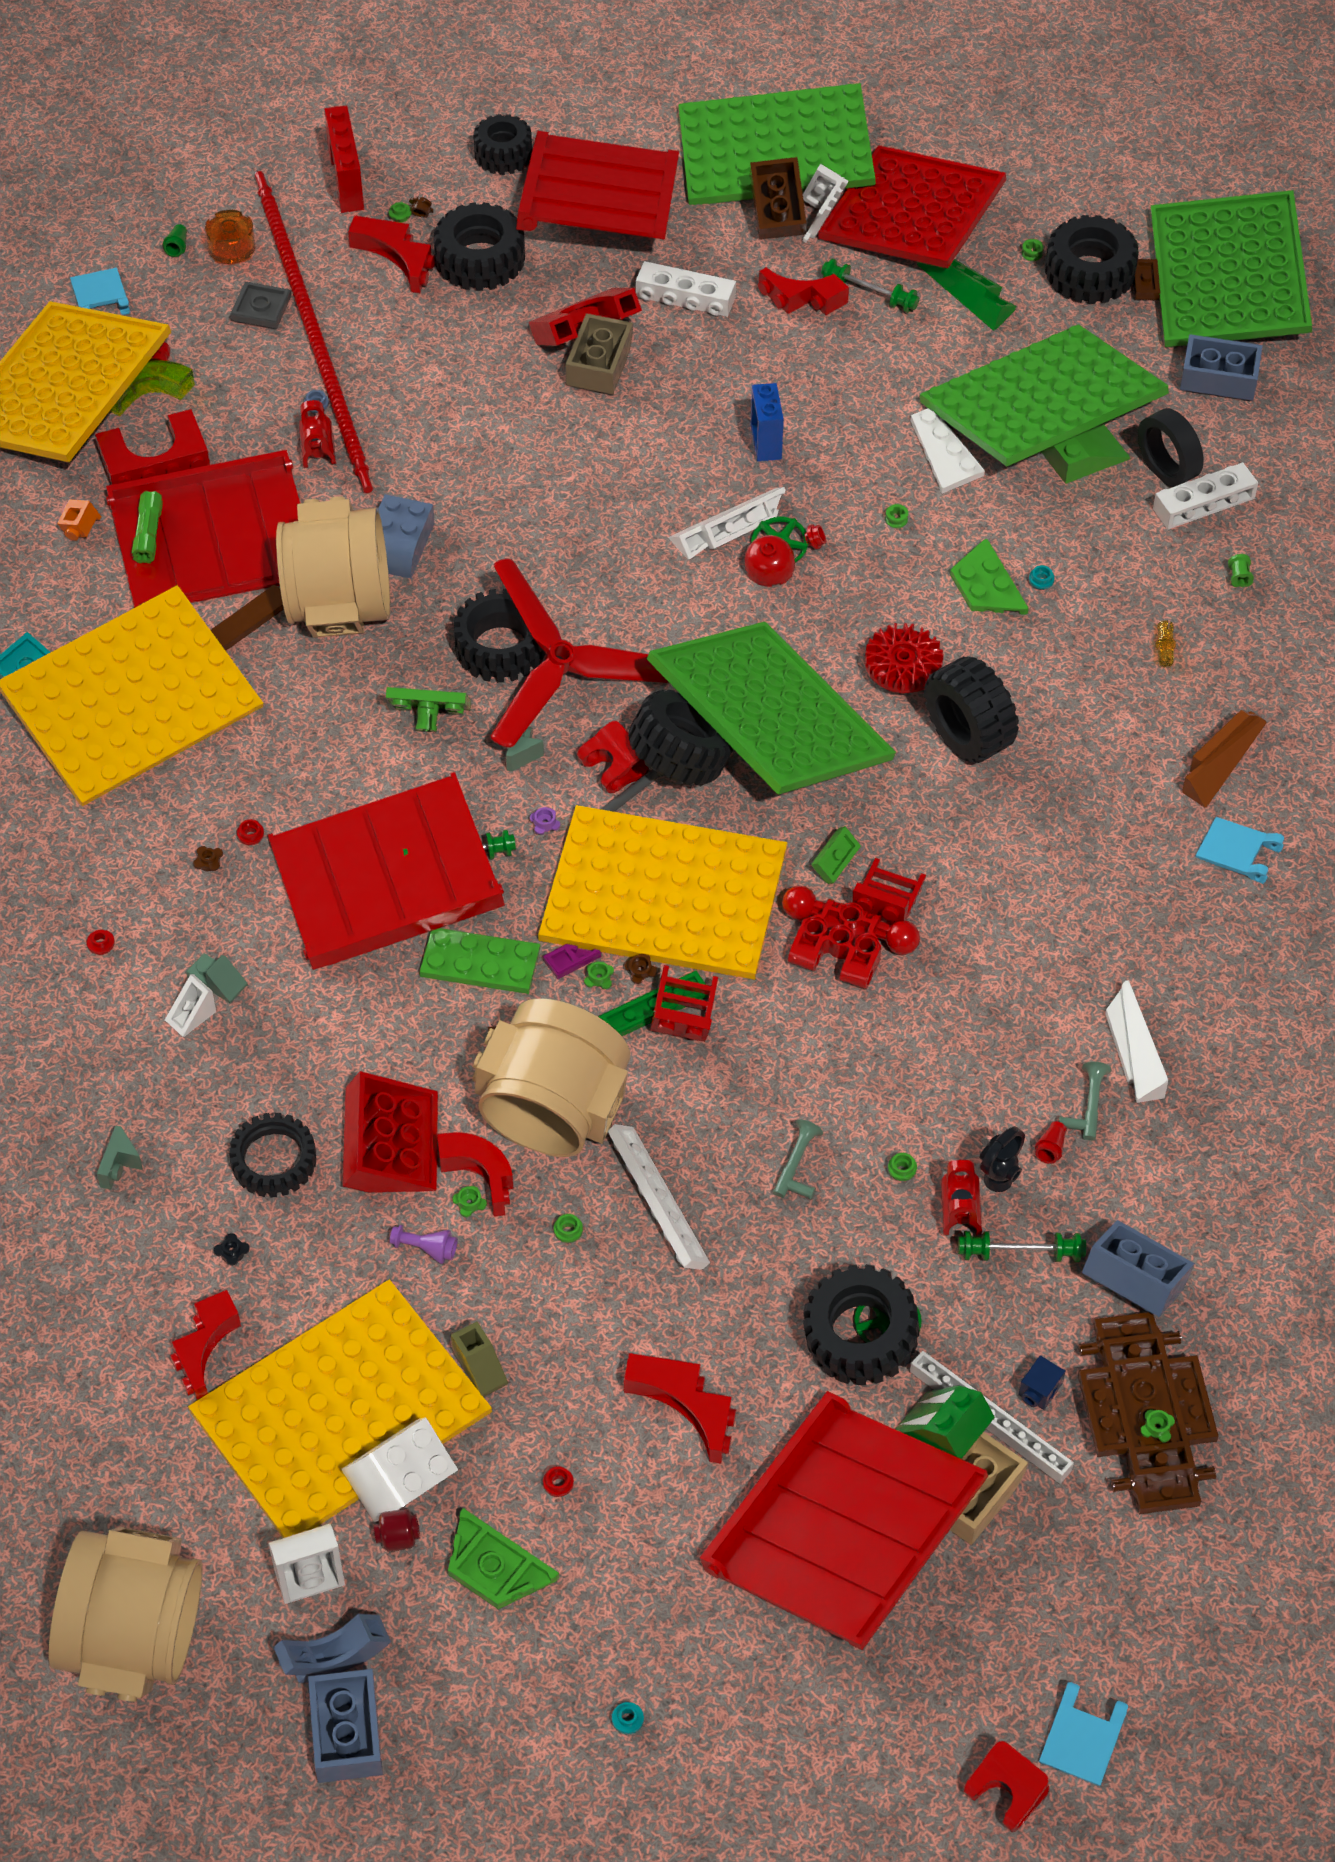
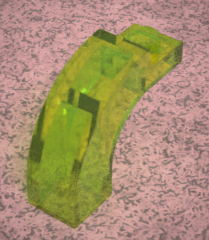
[111,360,195,416]

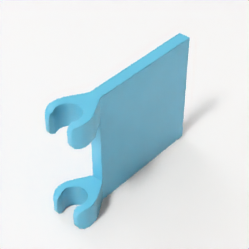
[70,268,130,315]
[1196,817,1284,884]
[1039,1682,1128,1786]

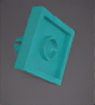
[0,632,51,679]

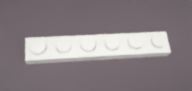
[608,1124,710,1270]

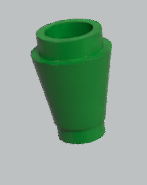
[163,224,187,257]

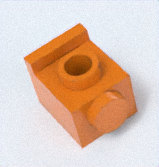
[57,499,102,541]

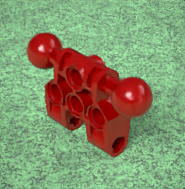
[782,885,921,989]

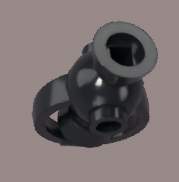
[979,1126,1025,1192]

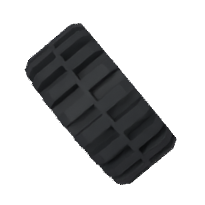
[433,202,525,291]
[1045,215,1139,304]
[924,656,1019,763]
[629,690,734,786]
[803,1264,919,1385]

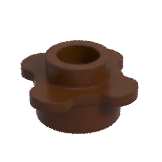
[409,197,434,218]
[193,846,223,872]
[625,954,657,984]

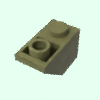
[451,1321,508,1397]

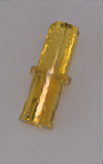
[1155,620,1176,668]

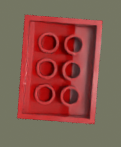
[342,1071,438,1193]

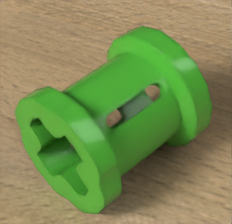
[1228,554,1254,587]

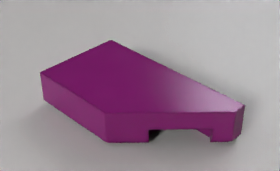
[543,944,601,979]

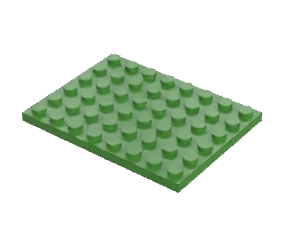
[678,83,875,205]
[1151,190,1312,347]
[920,324,1169,466]
[647,621,896,795]

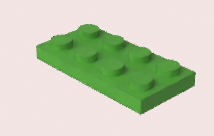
[420,928,540,994]

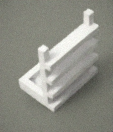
[802,164,849,243]

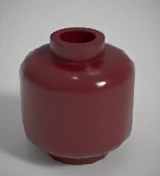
[373,1508,420,1552]

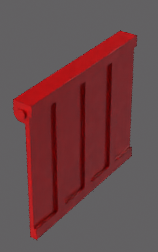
[516,130,679,240]
[106,450,301,608]
[268,772,505,970]
[700,1391,988,1650]

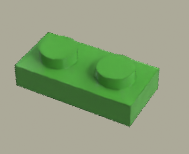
[811,826,861,884]

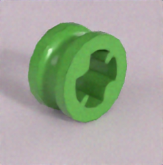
[1022,239,1044,261]
[885,504,908,528]

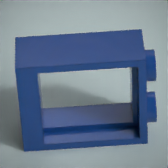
[750,383,784,461]

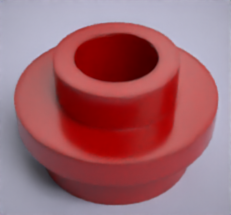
[805,524,826,550]
[237,819,264,845]
[86,929,115,955]
[543,1466,574,1497]

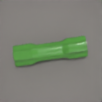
[132,491,163,563]

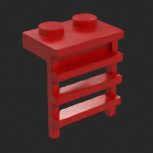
[852,858,926,925]
[650,965,718,1042]

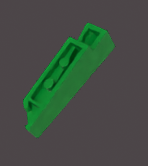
[917,259,1017,331]

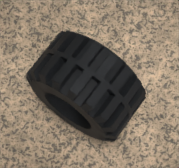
[473,114,532,175]

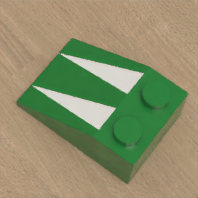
[895,1385,995,1459]

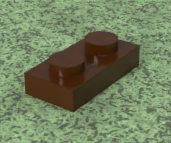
[1134,259,1160,300]

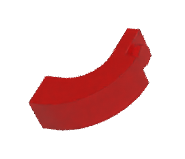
[437,1132,514,1217]

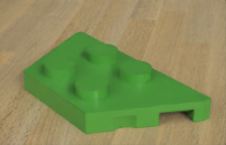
[950,539,1029,615]
[448,1508,559,1610]

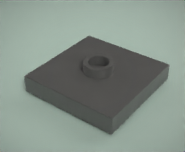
[230,281,292,329]

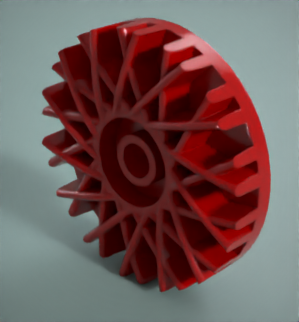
[865,623,944,693]

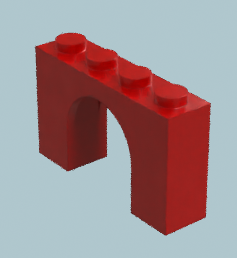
[324,105,364,213]
[528,288,642,346]
[95,409,210,485]

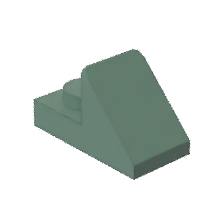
[506,727,544,771]
[186,953,248,1003]
[97,1125,143,1190]

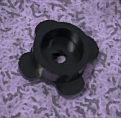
[214,1233,250,1266]

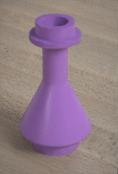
[390,1225,458,1264]

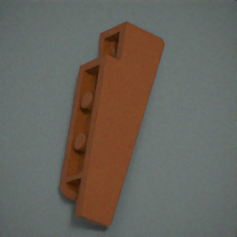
[1182,710,1267,808]

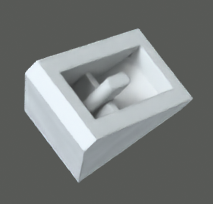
[165,974,216,1037]

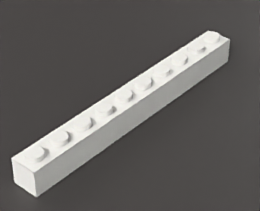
[910,1351,1074,1484]

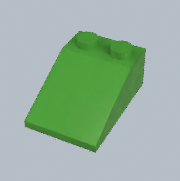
[1041,424,1130,484]

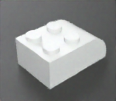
[341,1417,458,1522]
[269,1524,345,1604]

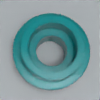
[1029,565,1055,589]
[612,1702,644,1735]

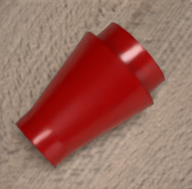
[1035,1121,1067,1164]

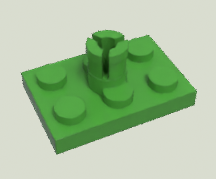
[386,687,471,732]

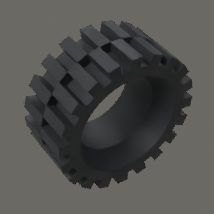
[454,589,545,683]

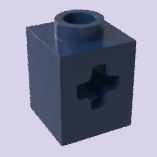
[1018,1356,1066,1410]

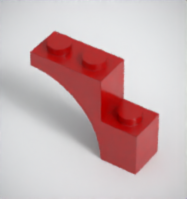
[758,267,849,316]
[170,1290,241,1401]

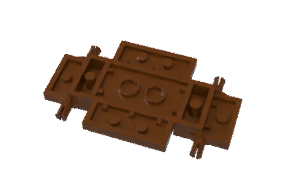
[1078,1312,1219,1514]

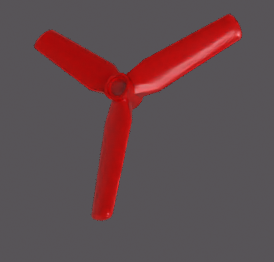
[490,559,669,748]

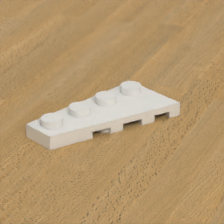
[911,408,985,494]

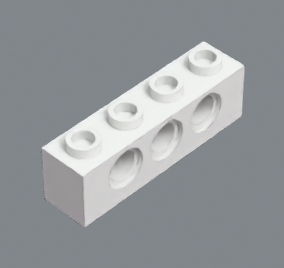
[636,261,736,317]
[1153,463,1258,530]

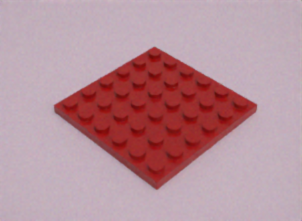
[818,145,1006,268]

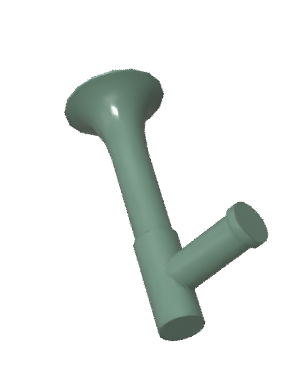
[1059,1062,1112,1141]
[772,1119,823,1200]

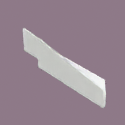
[668,487,786,560]
[1105,980,1168,1103]

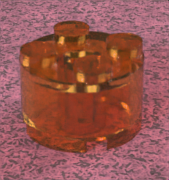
[205,209,255,264]

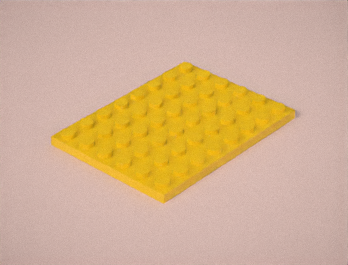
[0,301,171,462]
[0,585,263,807]
[538,805,787,980]
[188,1279,492,1538]

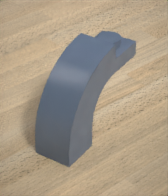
[274,1614,391,1683]

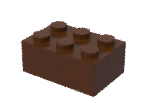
[750,157,807,240]

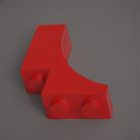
[348,215,435,294]
[624,1353,736,1464]

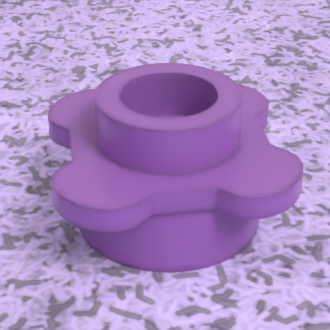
[530,807,560,835]

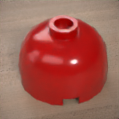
[744,535,795,587]

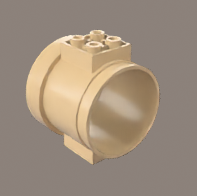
[276,496,390,638]
[472,999,631,1157]
[49,1527,203,1702]

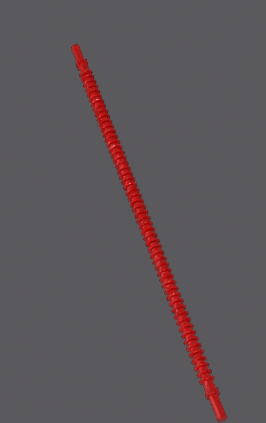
[255,171,373,493]

